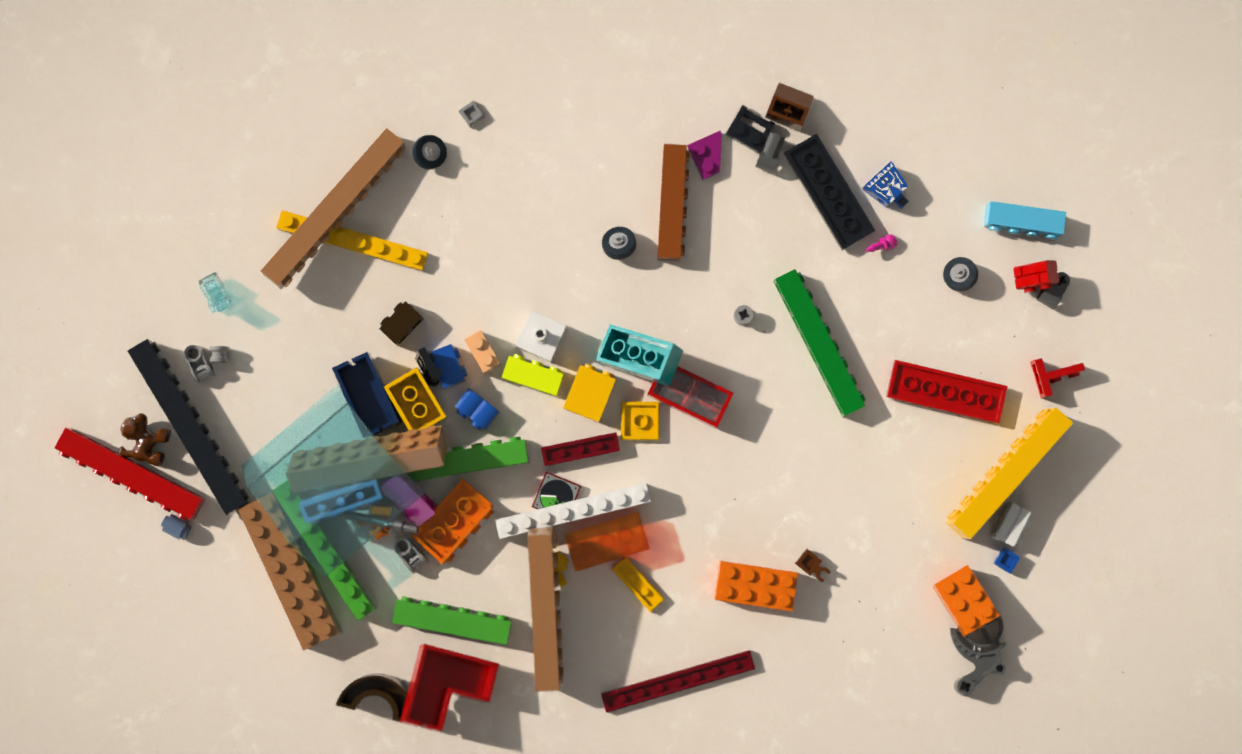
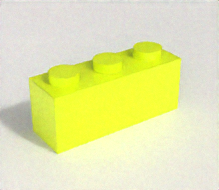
[501,354,564,397]

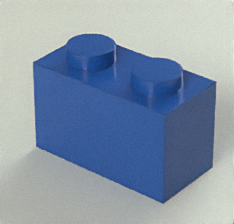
[431,344,468,389]

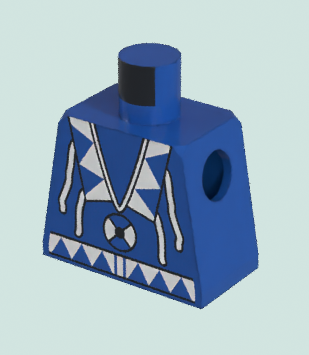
[862,161,909,209]

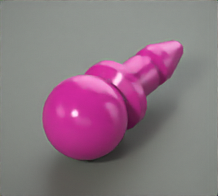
[866,234,898,252]

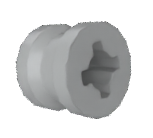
[733,305,754,326]
[209,346,229,363]

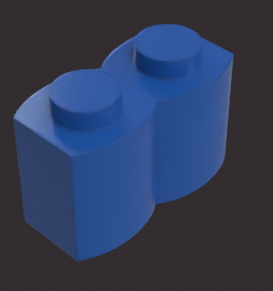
[455,388,500,430]

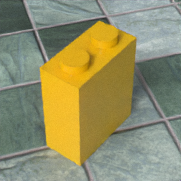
[563,364,616,423]

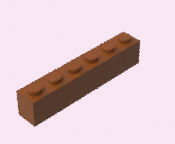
[657,144,690,261]

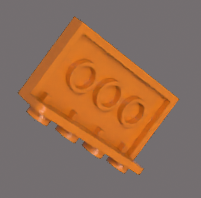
[411,478,494,565]

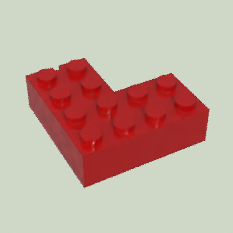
[400,644,499,732]

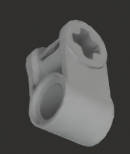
[184,345,215,383]
[394,537,429,574]

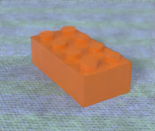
[714,560,798,612]

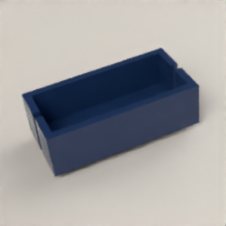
[332,352,402,439]

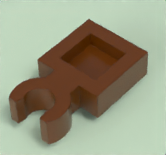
[795,548,831,582]

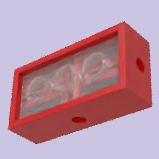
[647,366,734,429]

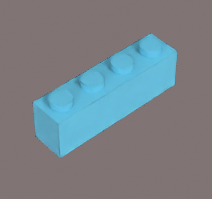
[984,201,1066,239]

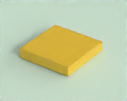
[621,402,659,440]

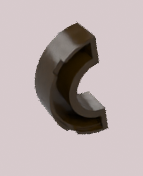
[336,673,408,722]

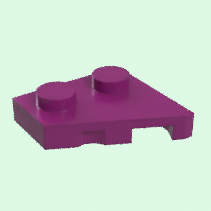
[687,131,721,181]

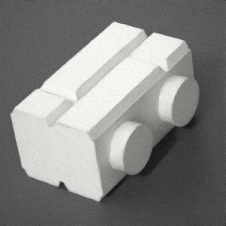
[990,502,1032,548]

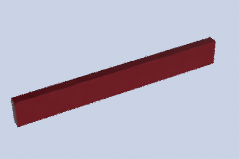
[601,650,755,713]

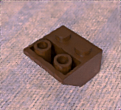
[765,83,814,131]

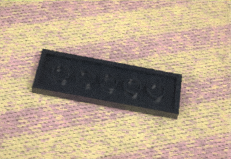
[784,133,876,250]

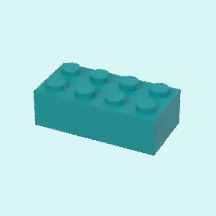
[596,324,684,386]

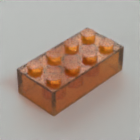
[564,512,650,572]

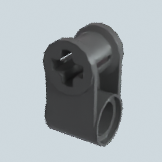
[1036,272,1070,310]

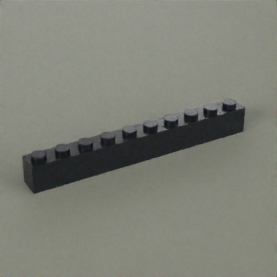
[127,339,250,516]

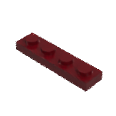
[541,432,620,466]

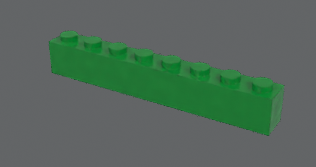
[773,269,866,417]

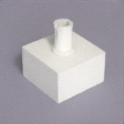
[515,311,567,363]

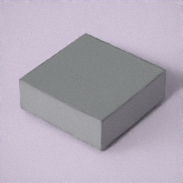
[459,100,485,127]

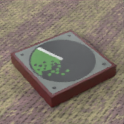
[532,472,581,509]

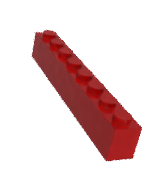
[54,427,206,521]

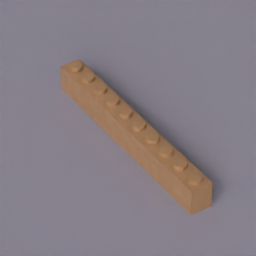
[261,128,406,289]

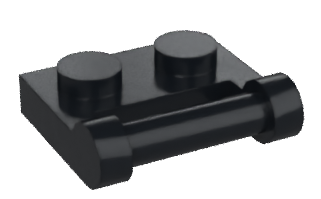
[726,105,776,153]
[415,347,442,387]

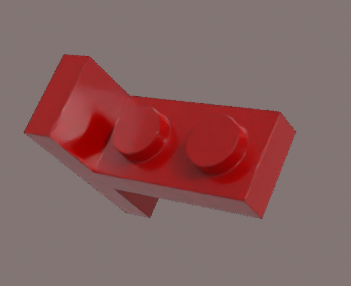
[1030,358,1085,398]

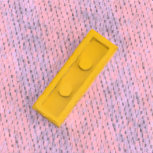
[612,556,665,613]

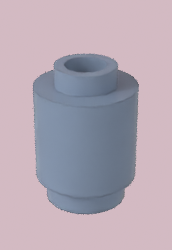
[161,514,192,540]

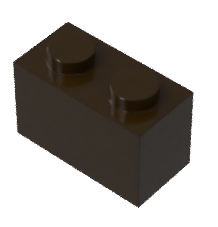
[379,301,424,346]

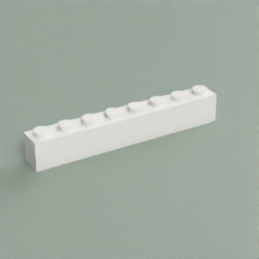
[495,483,651,539]

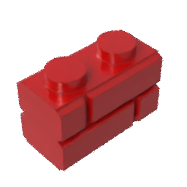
[1013,260,1059,293]

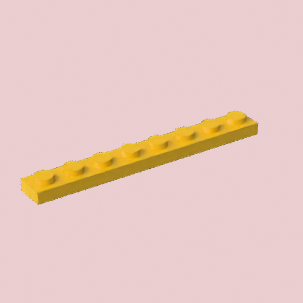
[276,210,428,271]

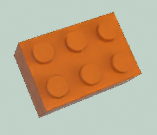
[933,565,1000,637]

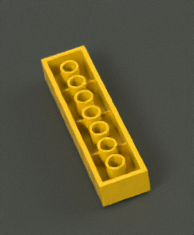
[946,407,1073,539]

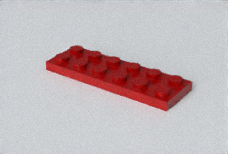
[886,360,1008,424]

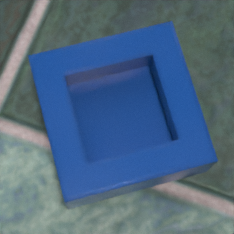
[993,547,1021,574]

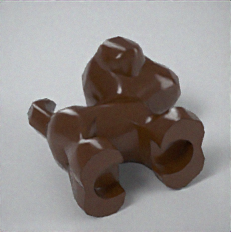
[119,413,171,466]

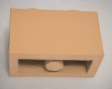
[464,330,501,375]

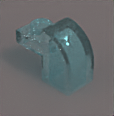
[199,272,232,313]

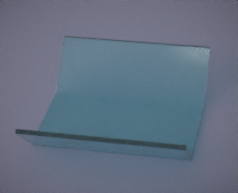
[241,384,424,577]

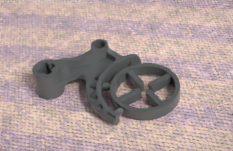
[950,611,1006,696]

